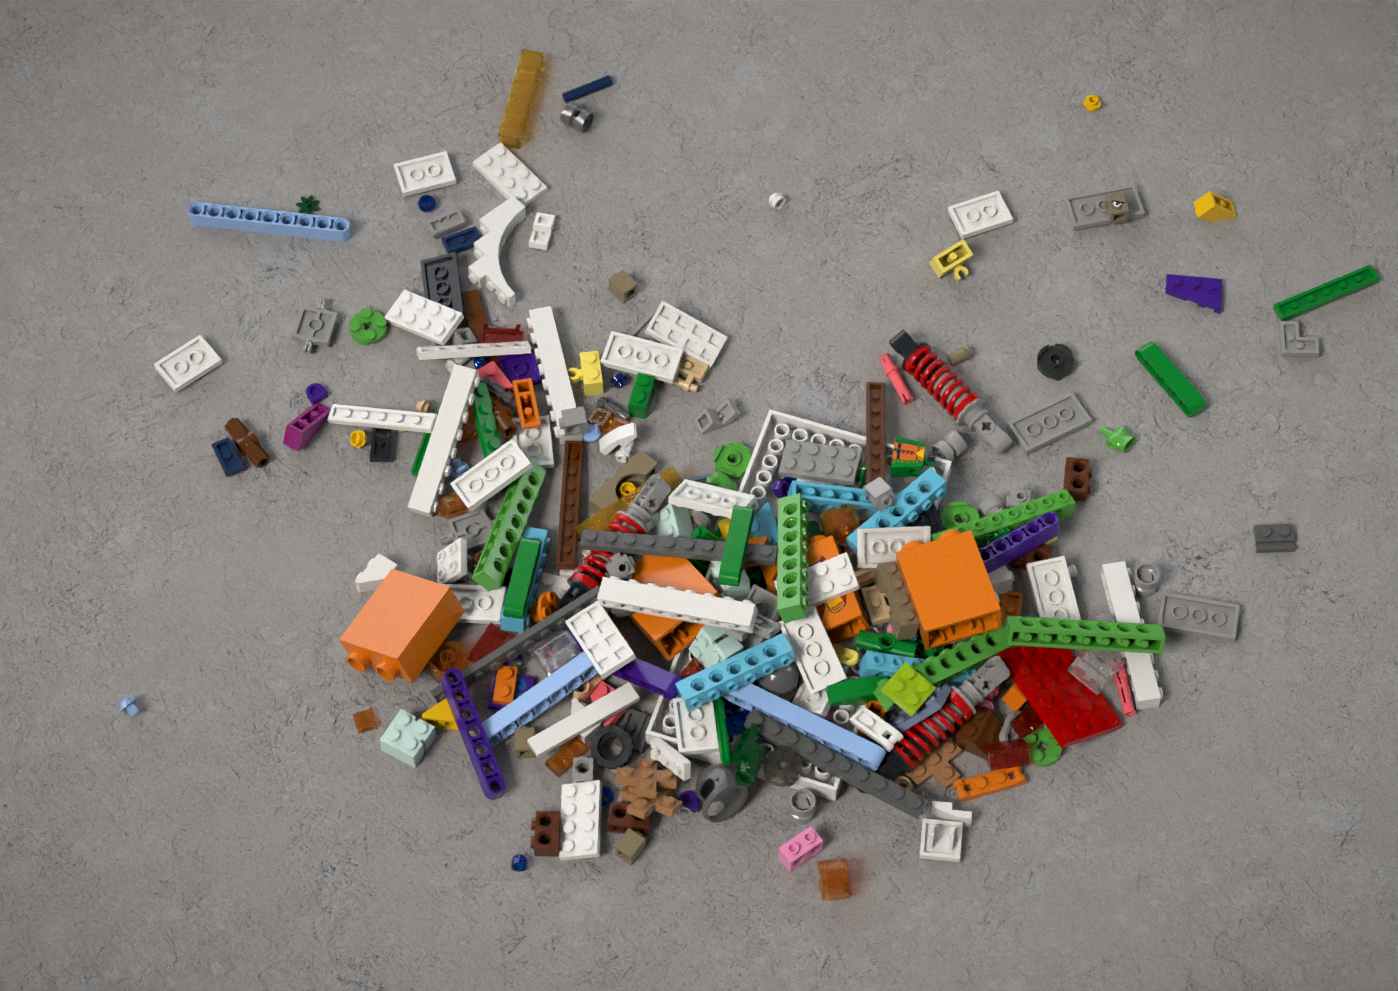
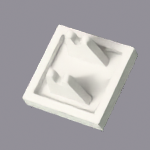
[437,538,472,584]
[919,818,963,862]

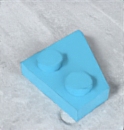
[750,502,778,547]

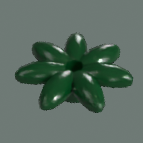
[296,195,320,214]

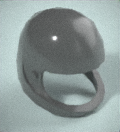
[754,656,800,703]
[696,763,748,823]

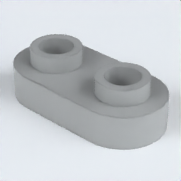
[999,711,1026,748]

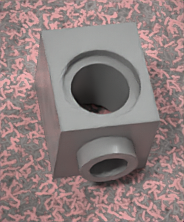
[558,406,588,436]
[864,477,896,512]
[573,756,594,783]

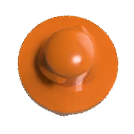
[530,591,560,623]

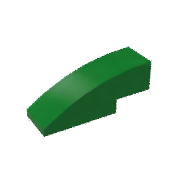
[825,676,888,705]

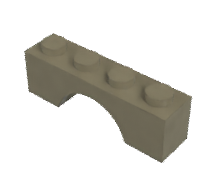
[589,450,658,522]
[874,561,920,640]

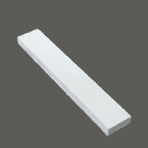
[416,341,531,360]
[327,404,438,433]
[527,682,640,758]

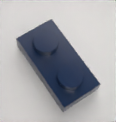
[441,226,481,254]
[211,437,244,477]

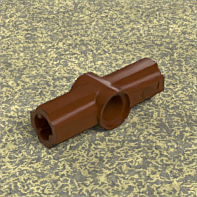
[488,391,518,438]
[224,418,270,468]

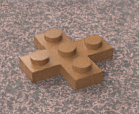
[904,737,962,790]
[616,757,677,798]
[620,785,683,819]

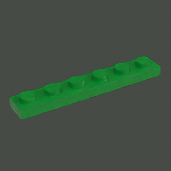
[1273,265,1380,321]
[471,383,510,492]

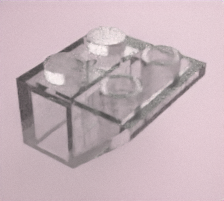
[528,629,581,676]
[1067,649,1126,695]

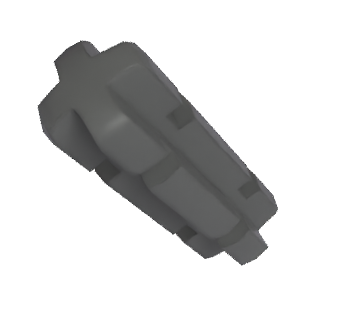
[480,376,514,404]
[597,397,631,423]

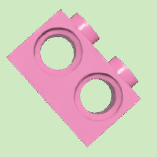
[778,826,823,873]

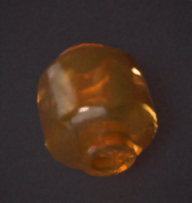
[437,493,467,520]

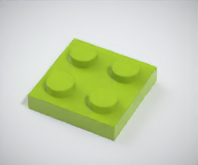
[880,662,936,717]

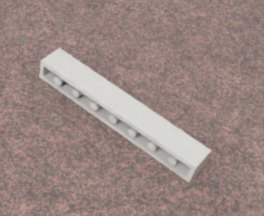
[526,306,583,445]
[408,364,480,517]
[1100,561,1163,710]
[597,576,758,633]

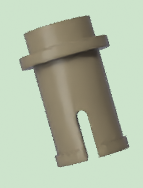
[947,346,972,366]

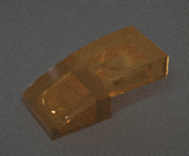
[587,407,630,434]
[545,737,589,777]

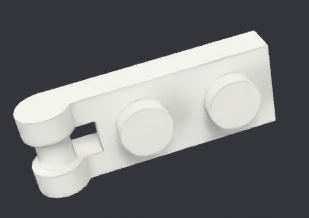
[849,706,904,752]
[650,737,691,781]

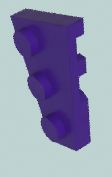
[1165,274,1222,314]

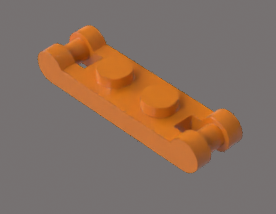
[952,763,1027,802]

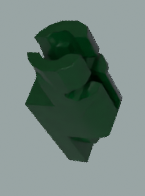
[731,723,765,787]

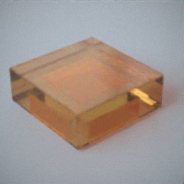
[353,708,377,734]

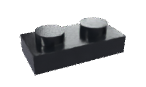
[370,427,392,462]

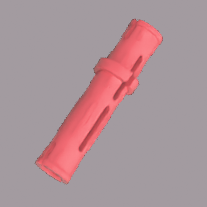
[879,353,914,405]
[1111,658,1136,717]

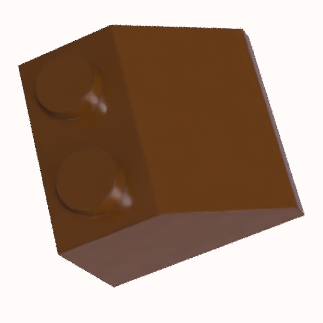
[955,705,1003,762]

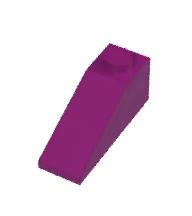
[283,402,331,451]

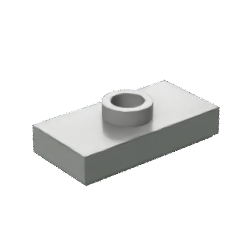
[426,208,467,239]

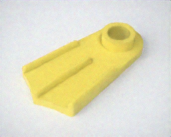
[832,643,859,666]

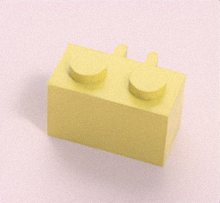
[929,239,974,281]
[568,351,603,396]

